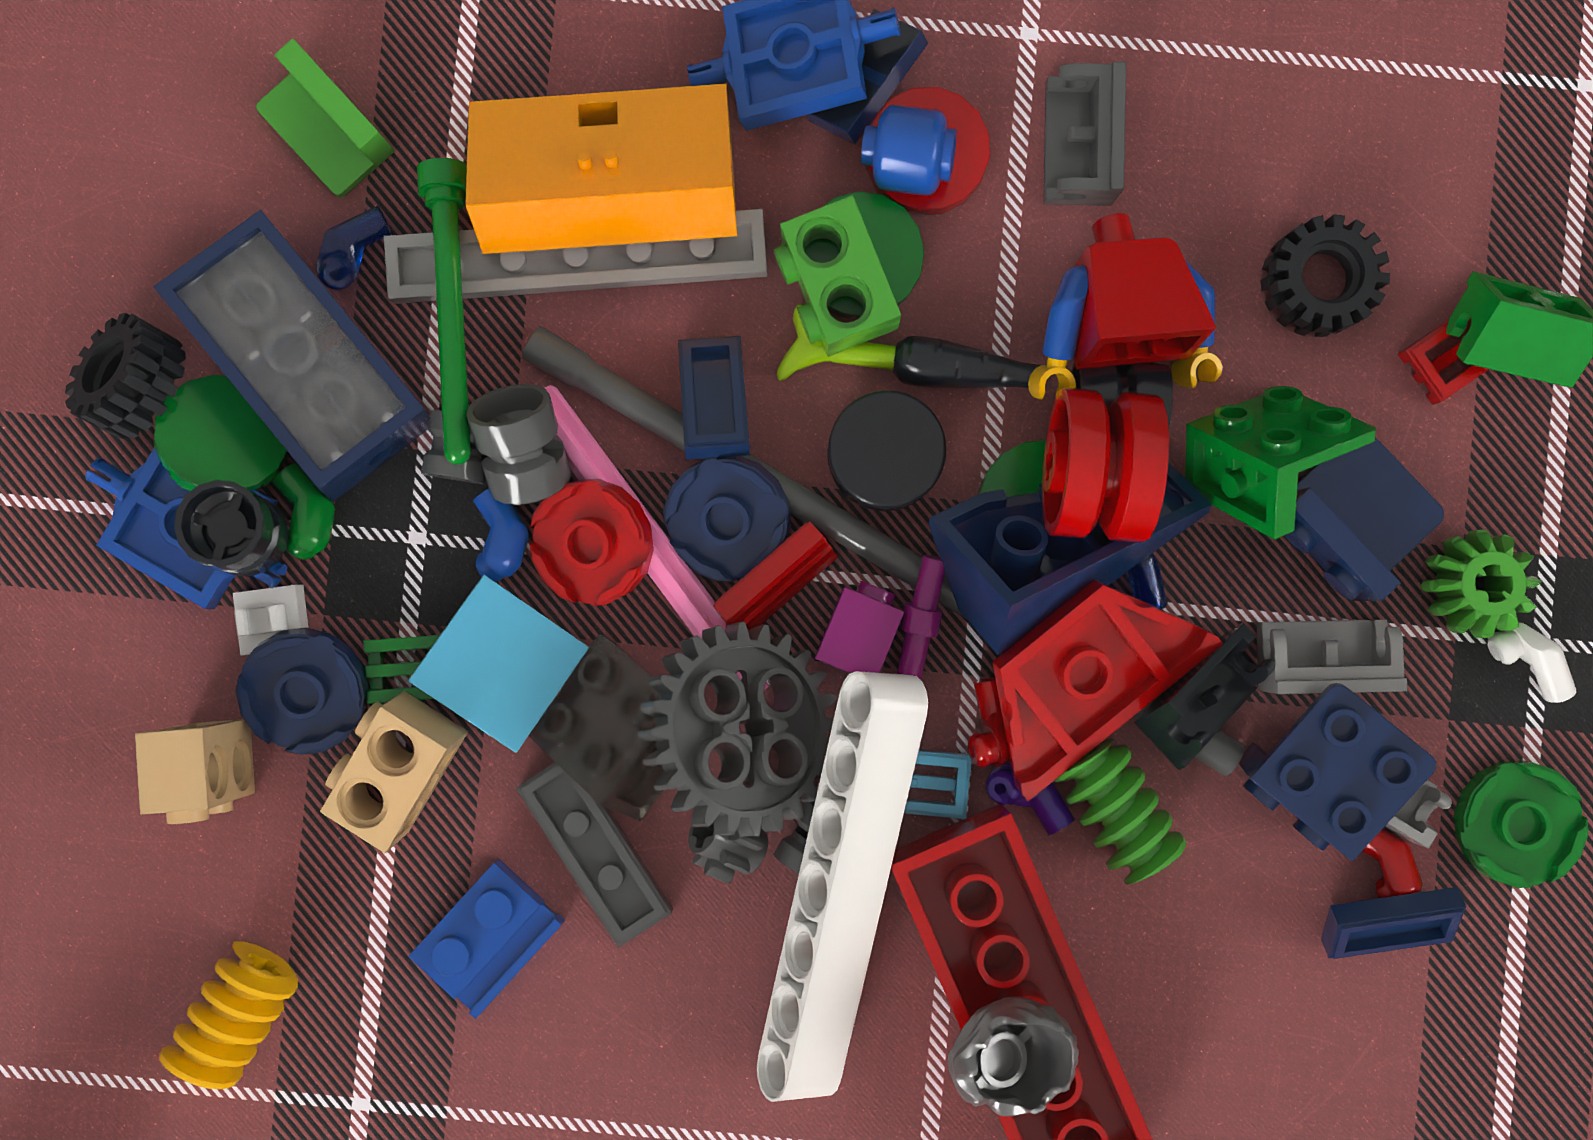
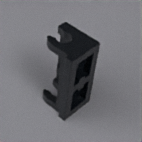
[1134,623,1275,770]

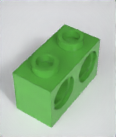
[773,195,901,357]

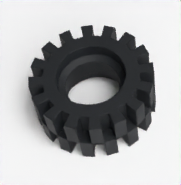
[1260,214,1391,337]
[65,313,186,440]

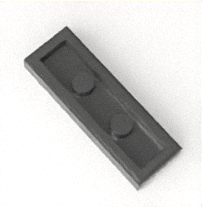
[516,752,673,948]

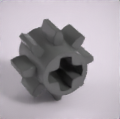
[688,822,768,884]

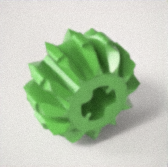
[1419,530,1543,638]

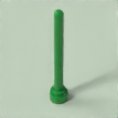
[417,158,471,465]

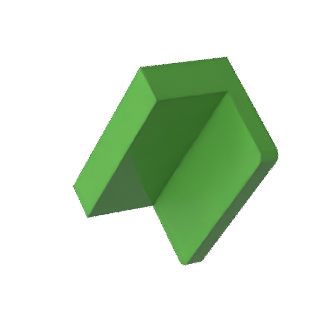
[256,38,395,198]

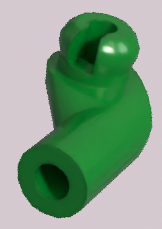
[273,463,335,560]

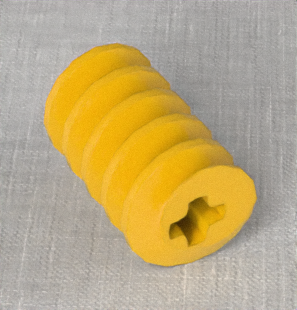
[159,941,298,1089]

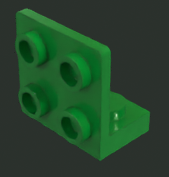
[1185,386,1376,540]

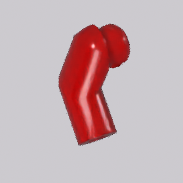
[967,677,1010,768]
[1362,828,1423,898]

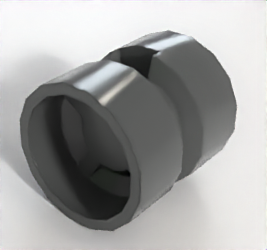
[466,384,571,505]

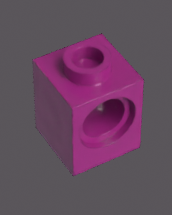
[815,581,904,673]

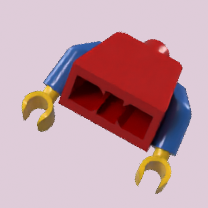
[1028,213,1223,400]

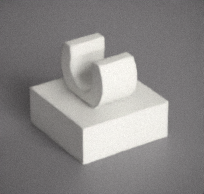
[233,585,309,656]

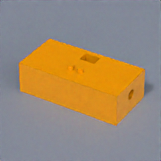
[466,84,737,254]

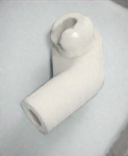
[1487,622,1576,703]

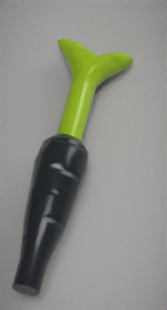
[777,304,1041,389]

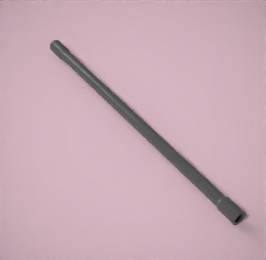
[522,326,1245,777]

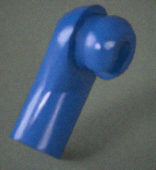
[473,489,529,582]

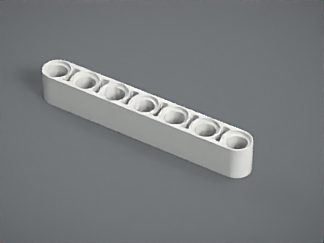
[757,671,928,1102]

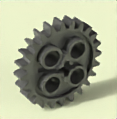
[638,622,837,837]

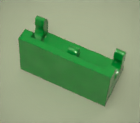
[1446,271,1593,388]

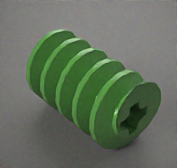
[1054,738,1186,885]

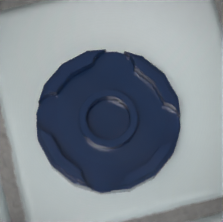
[663,456,791,581]
[235,627,369,755]

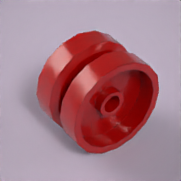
[1042,387,1169,542]

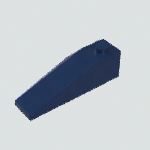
[929,463,1212,655]

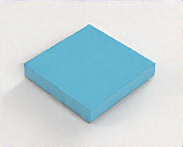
[408,575,589,753]

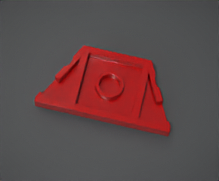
[993,579,1223,801]

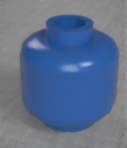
[861,105,957,196]

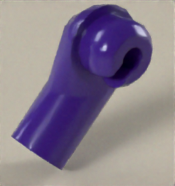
[986,763,1076,836]

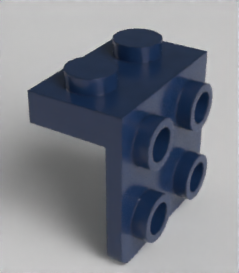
[1284,437,1444,601]
[1239,683,1436,862]

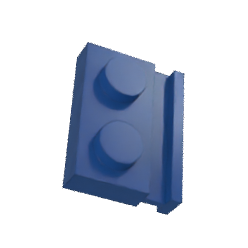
[408,859,565,1019]

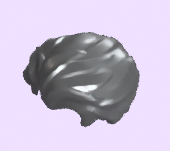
[947,997,1079,1116]

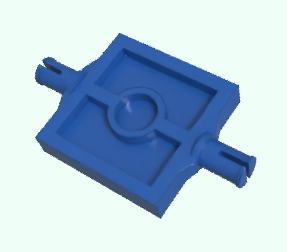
[687,0,901,131]
[85,448,287,609]

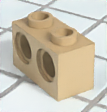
[320,691,469,853]
[135,719,255,824]

